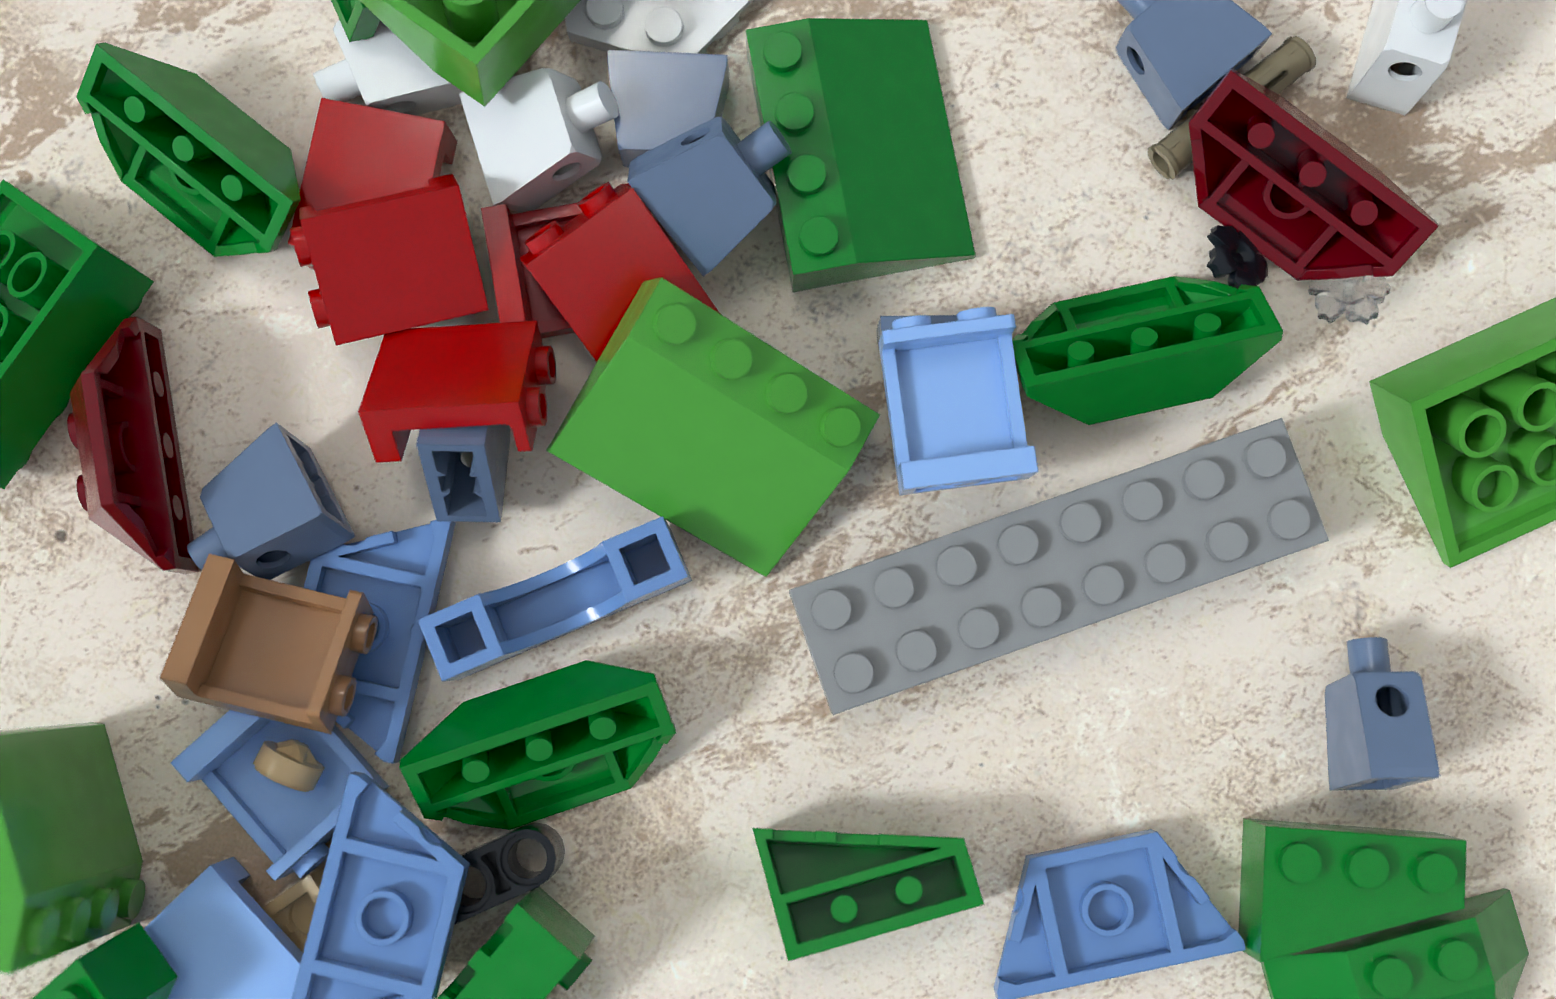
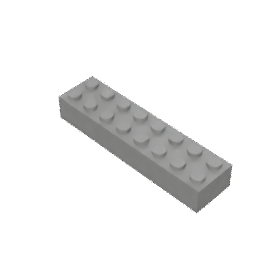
[789,418,1329,715]

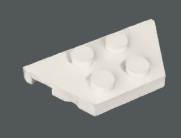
[565,0,753,54]

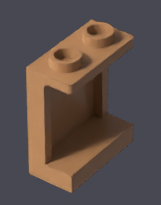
[159,554,378,734]

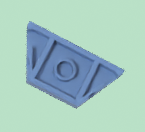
[304,520,456,764]
[292,771,470,999]
[994,829,1246,999]

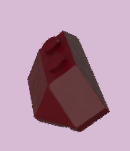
[1188,68,1439,281]
[67,316,199,574]

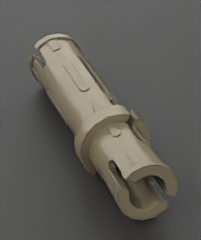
[1147,36,1316,180]

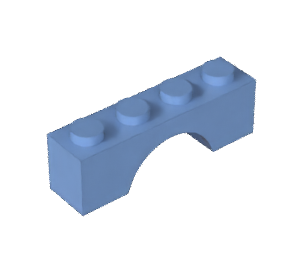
[418,516,692,681]

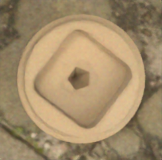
[253,739,325,792]

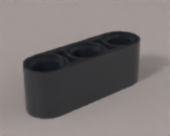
[455,823,565,924]

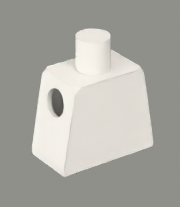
[1346,0,1467,116]
[313,20,463,116]
[459,68,619,213]

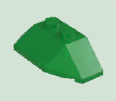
[76,43,301,257]
[1012,276,1283,425]
[399,660,676,830]
[1260,888,1529,999]

